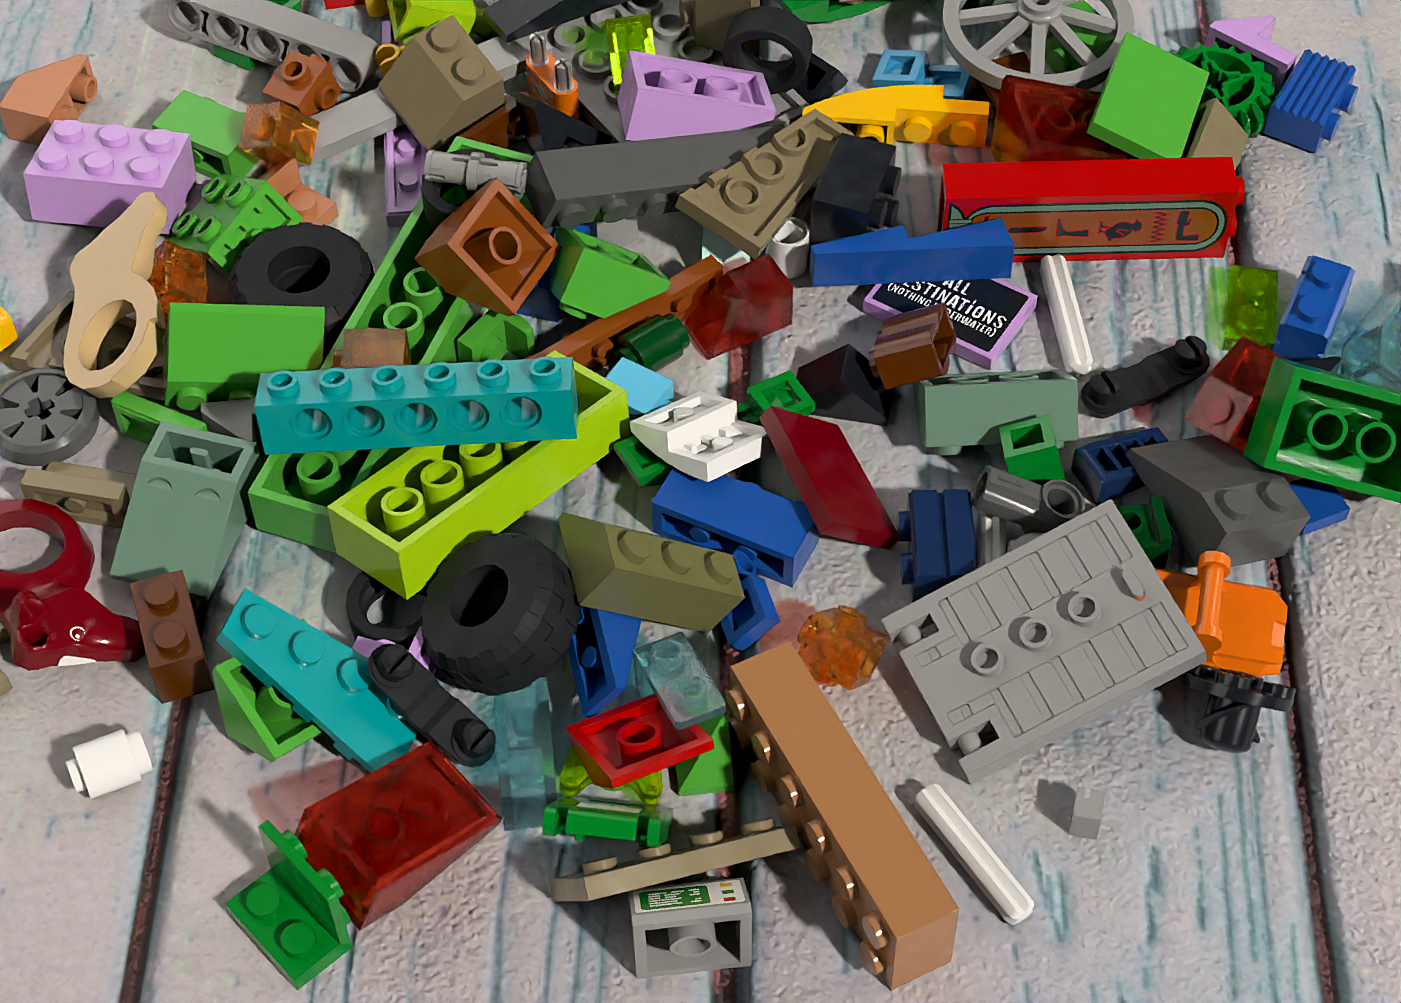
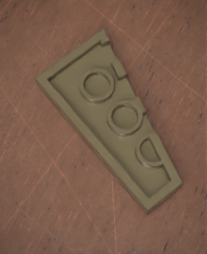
[675,109,854,260]

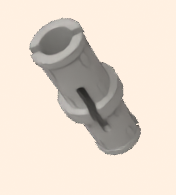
[424,149,527,194]

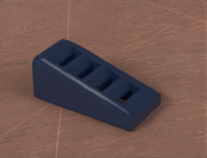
[1071,427,1169,505]

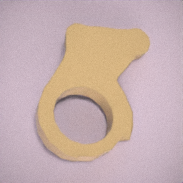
[63,191,167,399]

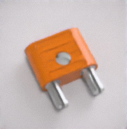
[526,32,580,121]

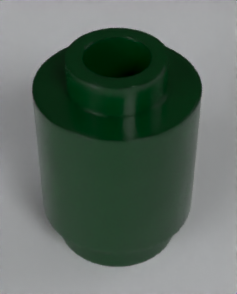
[615,313,690,372]

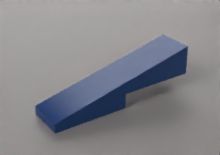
[809,218,1015,287]

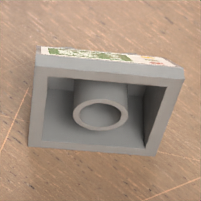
[628,875,752,979]

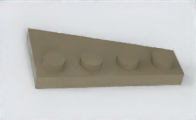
[10,291,165,400]
[549,817,801,902]

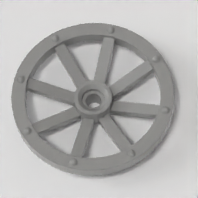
[942,0,1134,97]

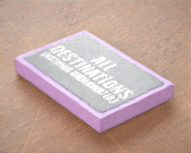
[863,279,1038,370]

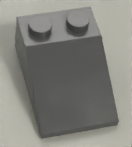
[1126,434,1311,567]

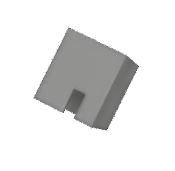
[1069,786,1105,840]

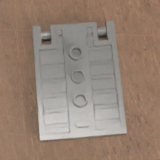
[881,499,1207,785]

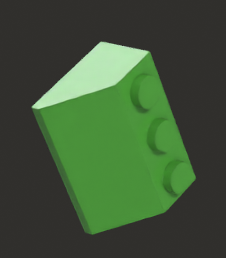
[163,303,325,410]

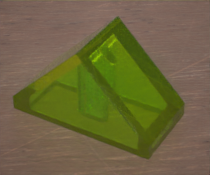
[600,14,656,91]

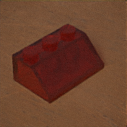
[990,75,1138,162]

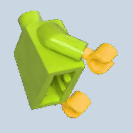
[365,0,492,77]

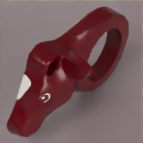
[0,499,146,671]

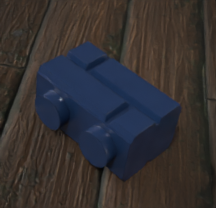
[897,489,978,602]

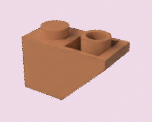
[0,54,98,146]

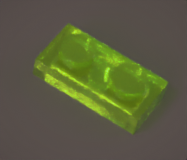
[1222,265,1278,356]

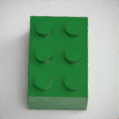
[1243,357,1401,503]

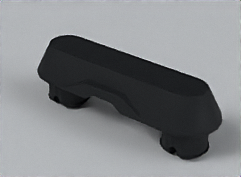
[1081,335,1210,419]
[367,643,496,768]

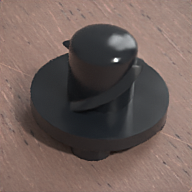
[1182,664,1296,753]

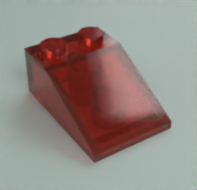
[294,741,502,931]

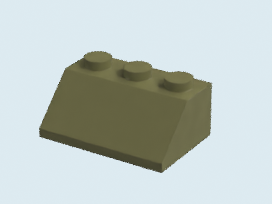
[558,512,745,633]

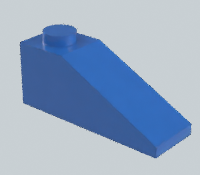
[568,567,642,718]

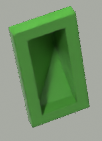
[672,692,734,797]

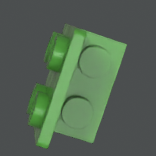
[166,174,303,281]

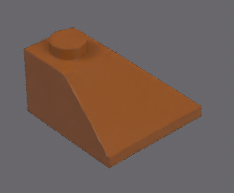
[414,177,562,317]

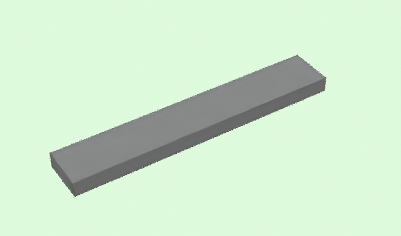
[287,34,554,166]

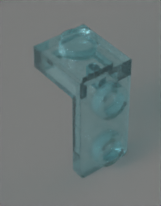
[632,632,726,730]

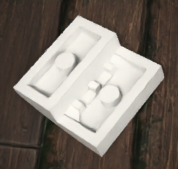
[630,391,775,482]

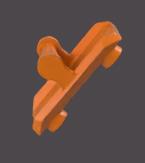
[1134,551,1288,677]

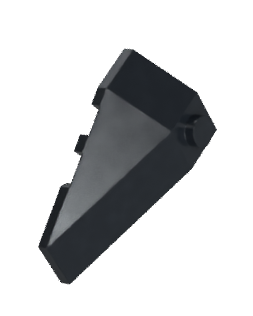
[483,0,630,43]

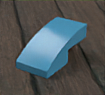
[872,50,973,100]

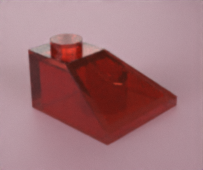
[1183,336,1290,452]

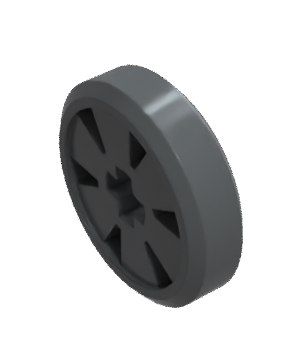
[0,367,100,466]

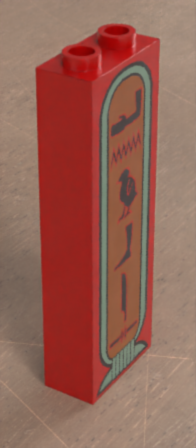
[936,157,1245,263]

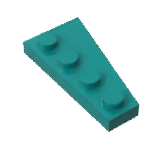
[215,589,418,792]

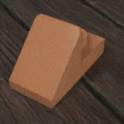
[258,157,339,226]

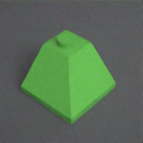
[549,226,671,319]

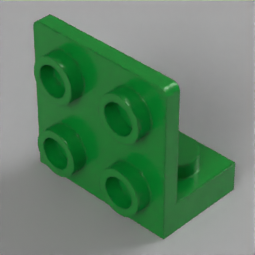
[225,820,352,991]

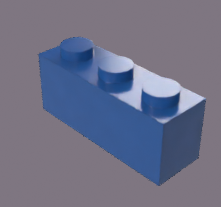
[651,467,819,588]

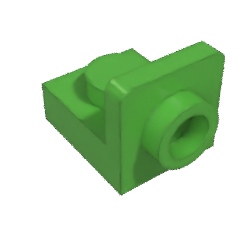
[457,309,535,363]

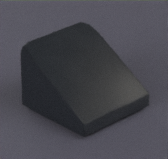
[793,53,848,105]

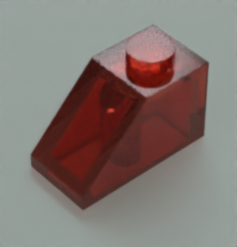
[684,254,793,360]

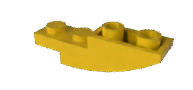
[802,85,990,148]

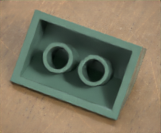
[913,369,1079,455]

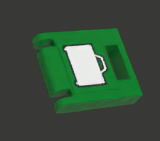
[542,796,674,848]

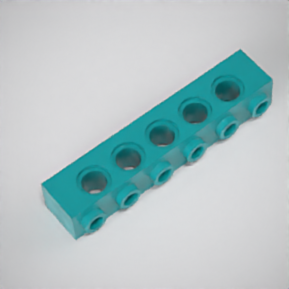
[254,356,579,455]

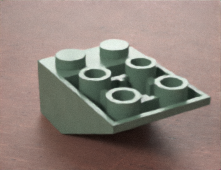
[110,421,263,601]

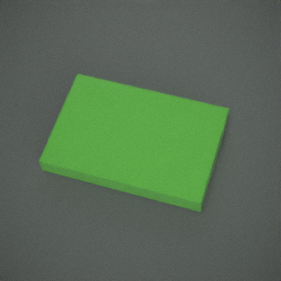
[1086,32,1210,159]

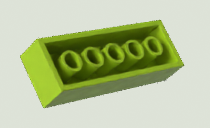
[327,350,631,600]

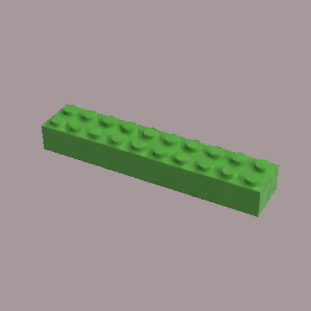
[247,136,535,553]

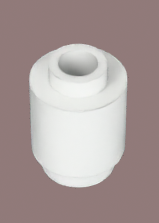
[65,729,153,799]

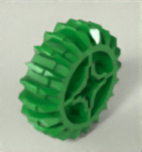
[1173,41,1275,141]

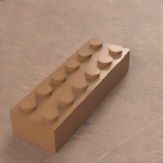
[726,640,959,991]

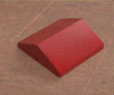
[565,690,715,789]

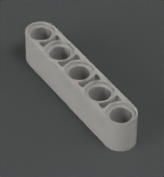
[166,0,379,92]

